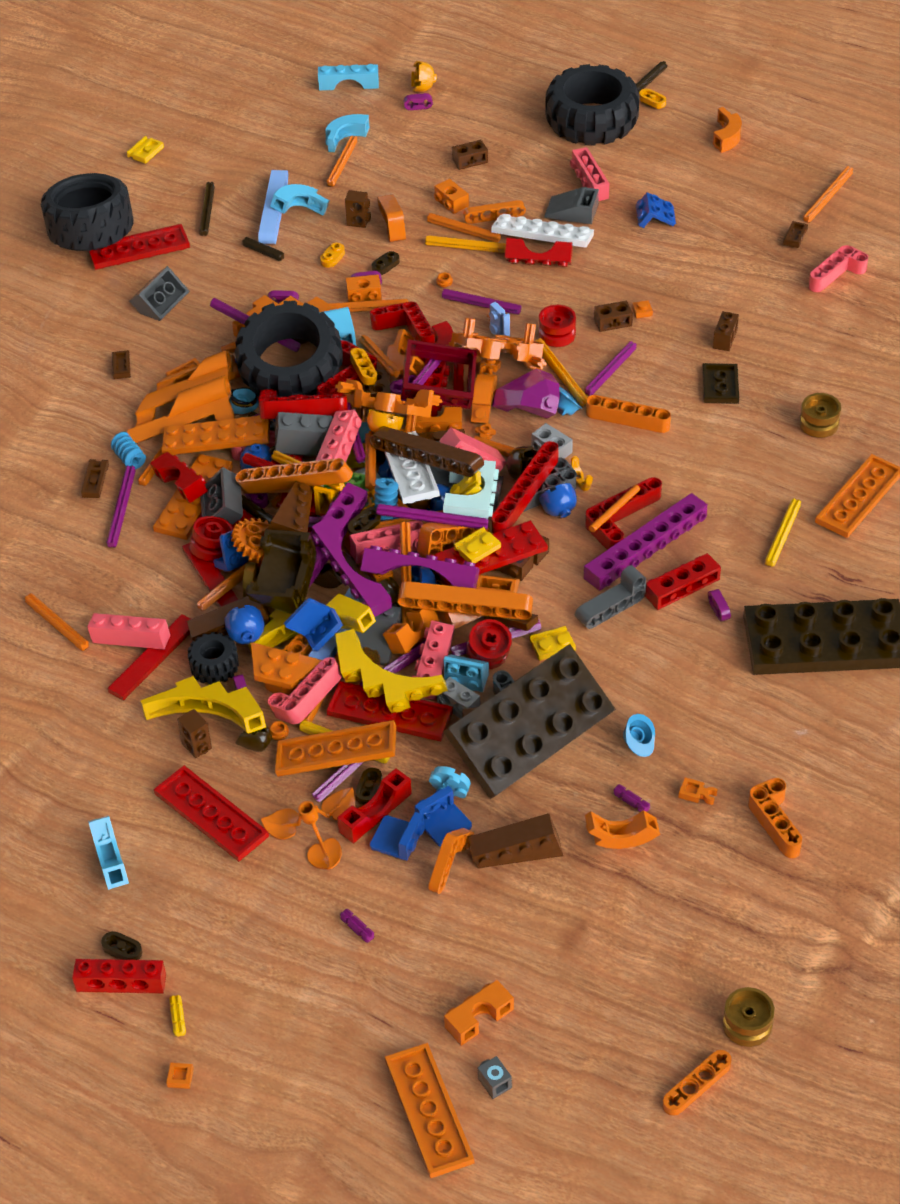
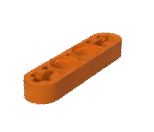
[463,200,526,224]
[663,1050,732,1116]

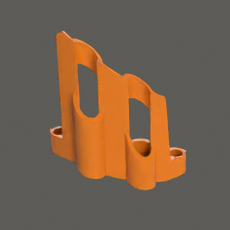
[127,350,241,443]

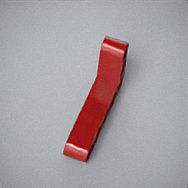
[370,301,435,343]
[317,340,377,395]
[259,389,348,419]
[585,477,662,550]

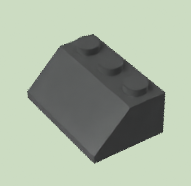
[129,266,190,321]
[275,412,332,456]
[201,467,243,525]

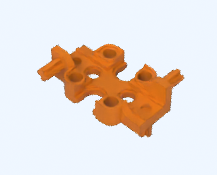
[447,317,547,370]
[335,379,442,433]

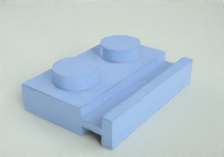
[489,302,510,336]

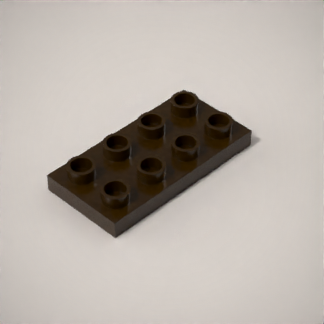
[743,598,900,675]
[443,644,616,799]

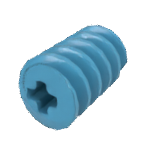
[111,432,146,469]
[374,478,399,520]

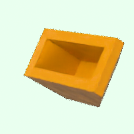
[314,486,339,516]

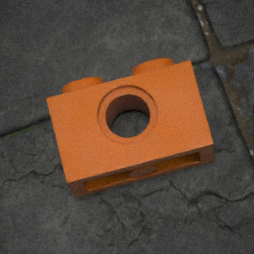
[434,179,469,214]
[346,274,382,302]

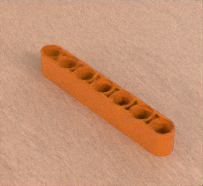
[235,458,353,493]
[398,581,533,620]

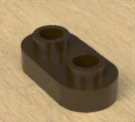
[372,251,400,275]
[348,507,381,535]
[356,768,382,805]
[101,931,143,960]

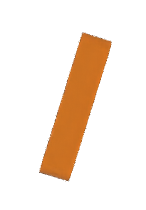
[586,395,671,433]

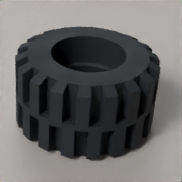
[188,632,239,685]

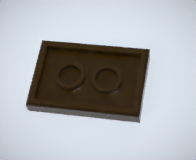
[702,363,739,404]

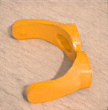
[571,456,593,491]

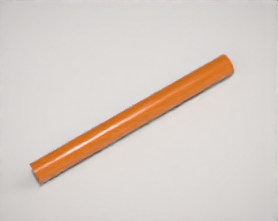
[589,485,640,532]

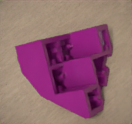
[492,368,560,419]

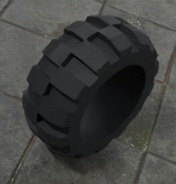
[545,64,640,146]
[235,301,343,397]

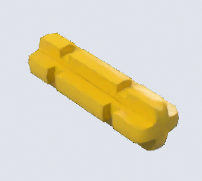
[169,995,186,1037]

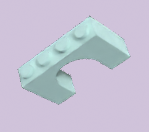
[443,460,499,519]

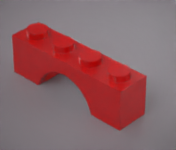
[505,238,573,267]
[150,451,207,503]
[337,768,412,844]

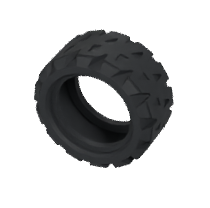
[41,173,134,251]

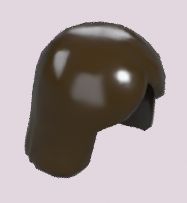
[236,725,272,752]

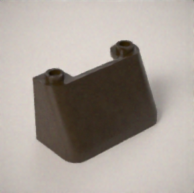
[246,529,317,614]

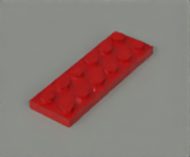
[88,224,190,270]
[431,520,548,586]
[326,681,453,742]
[154,765,269,862]

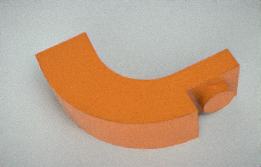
[713,107,742,153]
[387,329,425,376]
[471,374,498,424]
[585,810,660,849]

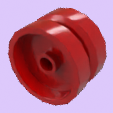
[539,304,576,347]
[189,516,233,562]
[466,619,512,669]

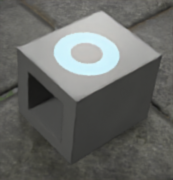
[477,1056,512,1099]

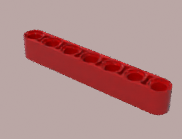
[491,441,559,533]

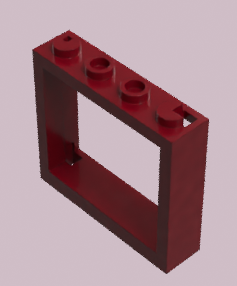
[401,339,477,410]

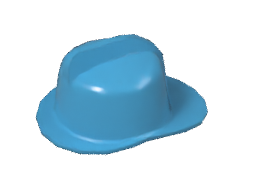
[557,387,582,416]
[623,714,655,757]

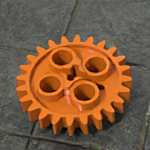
[231,518,270,563]

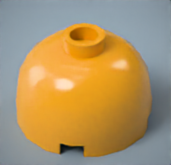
[411,61,437,92]
[367,409,404,433]

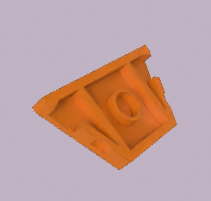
[251,642,322,690]

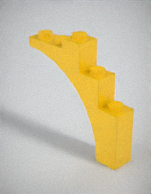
[247,593,376,653]
[335,629,448,713]
[140,676,266,734]

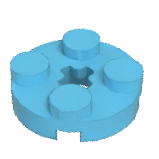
[429,766,471,798]

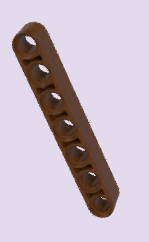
[369,426,484,477]

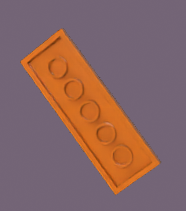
[162,415,270,455]
[153,454,233,540]
[815,454,900,538]
[275,720,396,777]
[385,1043,475,1179]

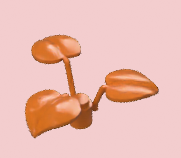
[261,787,356,870]

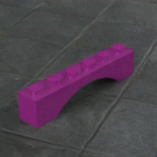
[311,516,392,617]
[360,545,480,589]

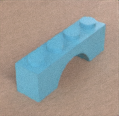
[318,64,379,91]

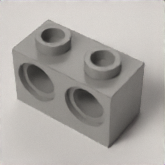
[531,423,573,459]
[437,677,480,719]

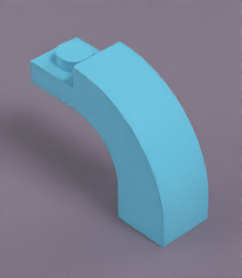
[325,114,370,152]
[270,184,330,215]
[88,815,129,890]

